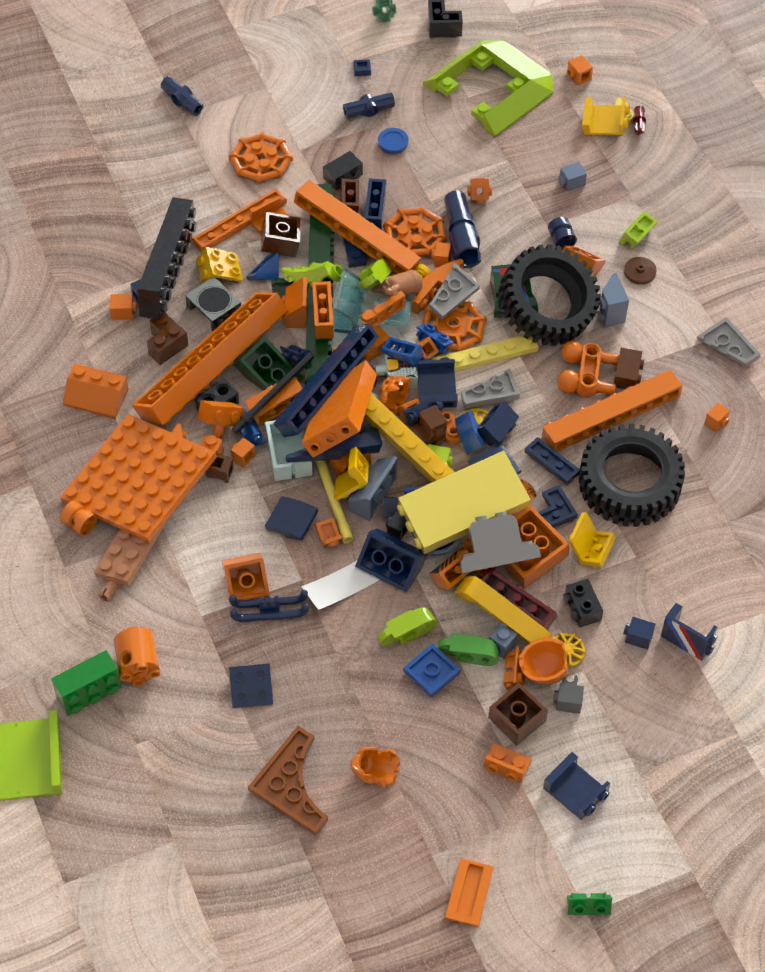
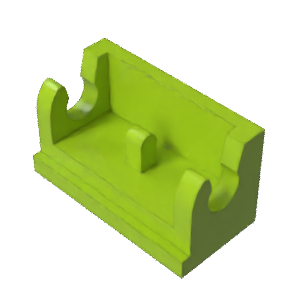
[619,211,658,250]

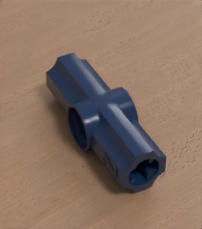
[160,76,204,116]
[343,92,395,118]

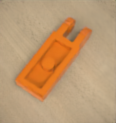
[361,291,405,328]

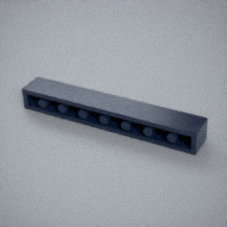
[273,323,379,438]

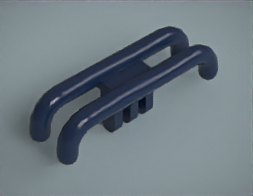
[229,590,309,622]

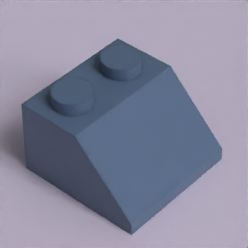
[597,273,629,327]

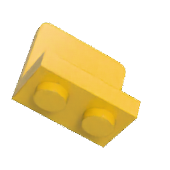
[196,247,243,284]
[569,512,616,568]

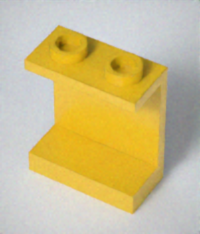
[582,97,630,135]

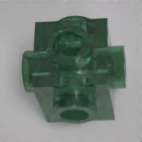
[372,0,396,22]

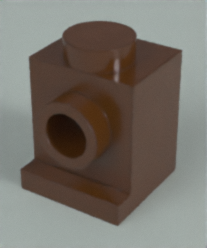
[206,454,234,483]

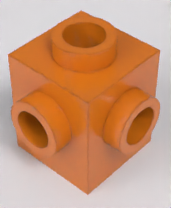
[467,178,492,203]

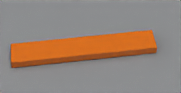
[192,189,287,252]

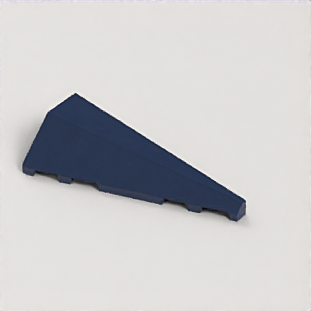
[285,425,383,463]

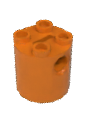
[113,627,160,686]

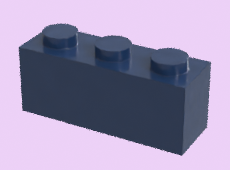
[364,178,386,230]

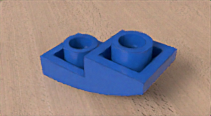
[455,410,485,455]

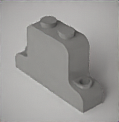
[459,511,541,573]

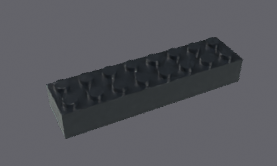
[137,197,196,319]

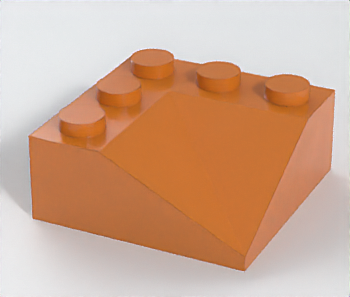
[504,505,569,589]

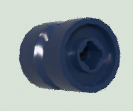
[548,217,577,250]

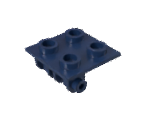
[229,663,273,708]

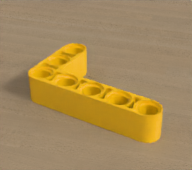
[454,576,552,644]

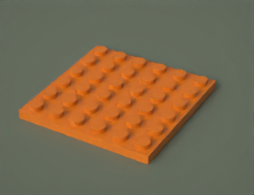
[60,414,218,543]

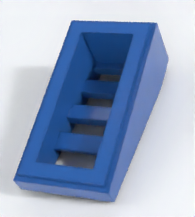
[381,337,424,367]

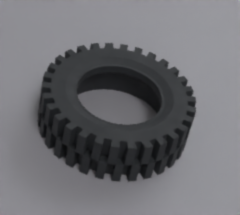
[498,244,601,346]
[579,424,685,527]

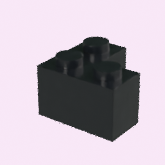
[428,0,463,37]

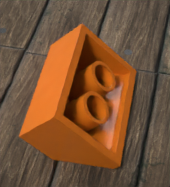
[63,363,129,418]

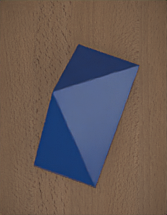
[246,253,279,280]

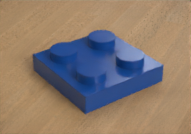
[403,643,461,698]

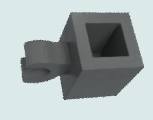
[553,675,584,714]

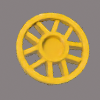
[552,632,585,668]

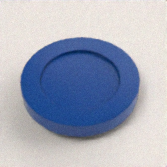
[378,128,409,153]

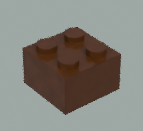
[261,212,301,257]
[488,682,548,746]

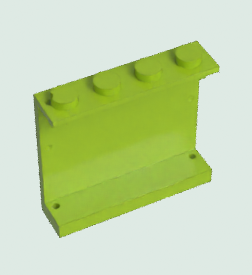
[0,710,63,801]

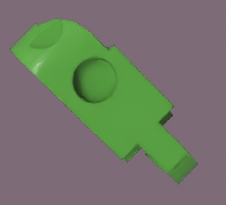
[438,633,499,666]

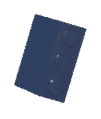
[355,528,428,592]

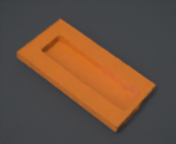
[445,858,494,927]

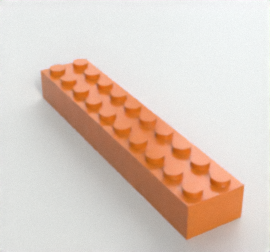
[132,292,288,425]

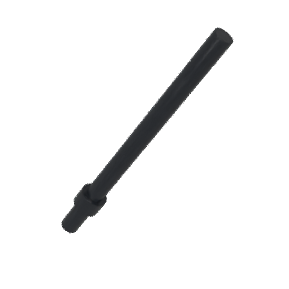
[231,352,314,434]

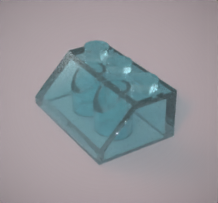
[334,267,368,334]

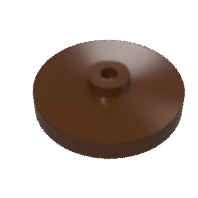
[624,257,657,284]

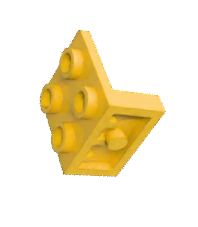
[334,447,369,501]

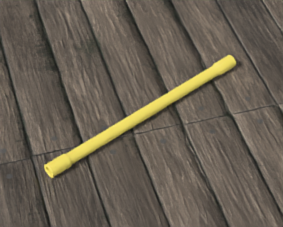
[305,422,354,544]

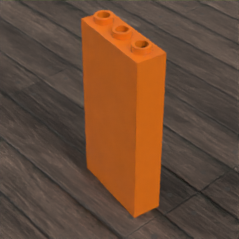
[302,361,377,458]

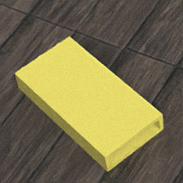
[397,451,531,554]

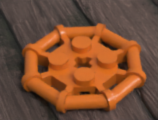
[229,132,293,183]
[383,206,447,256]
[422,301,487,352]

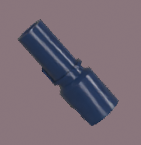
[444,190,481,268]

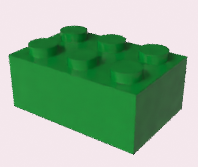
[51,650,122,716]

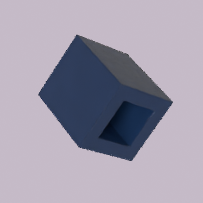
[623,617,656,650]

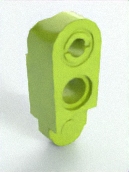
[358,258,392,290]
[377,607,438,646]

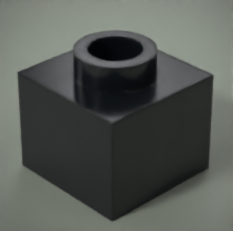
[385,511,408,540]

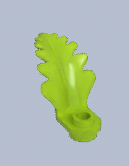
[281,261,344,288]

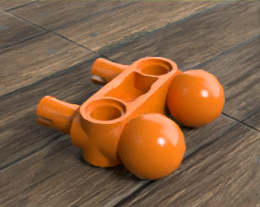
[557,341,619,398]

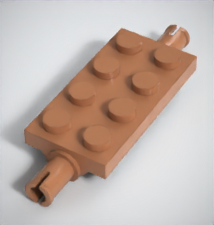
[94,524,165,602]

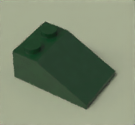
[234,337,303,391]

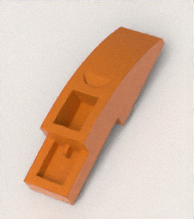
[412,259,464,315]

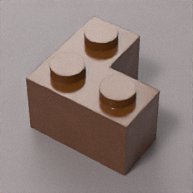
[147,312,189,365]
[409,405,448,446]

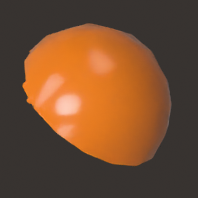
[519,638,568,685]

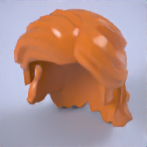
[379,375,410,415]
[351,747,400,787]

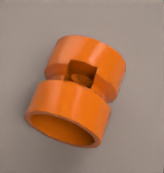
[60,501,97,536]

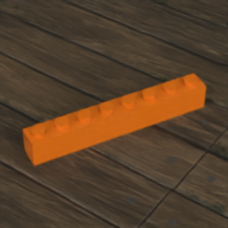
[294,180,421,274]
[542,370,683,452]

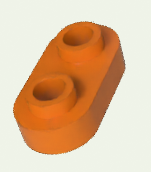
[441,411,461,445]

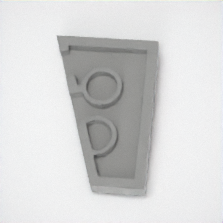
[429,263,480,319]
[697,317,761,367]
[461,369,520,409]

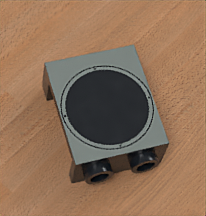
[185,277,241,331]

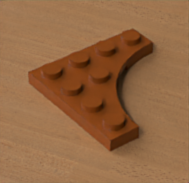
[248,726,328,836]

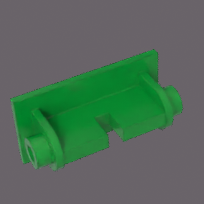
[567,892,612,915]

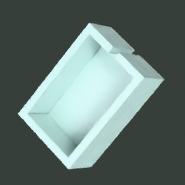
[265,420,312,481]

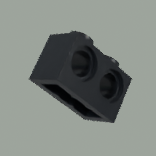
[195,379,239,412]

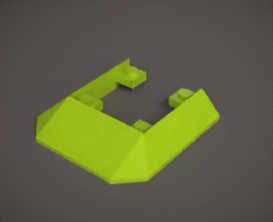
[423,40,553,137]

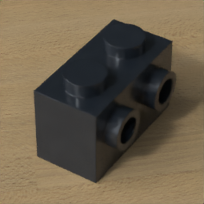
[323,151,363,190]
[563,579,603,628]

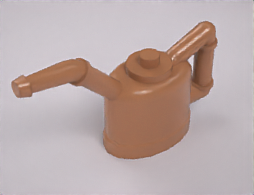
[370,270,422,297]

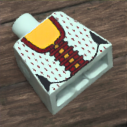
[375,351,418,389]

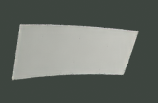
[301,561,380,610]

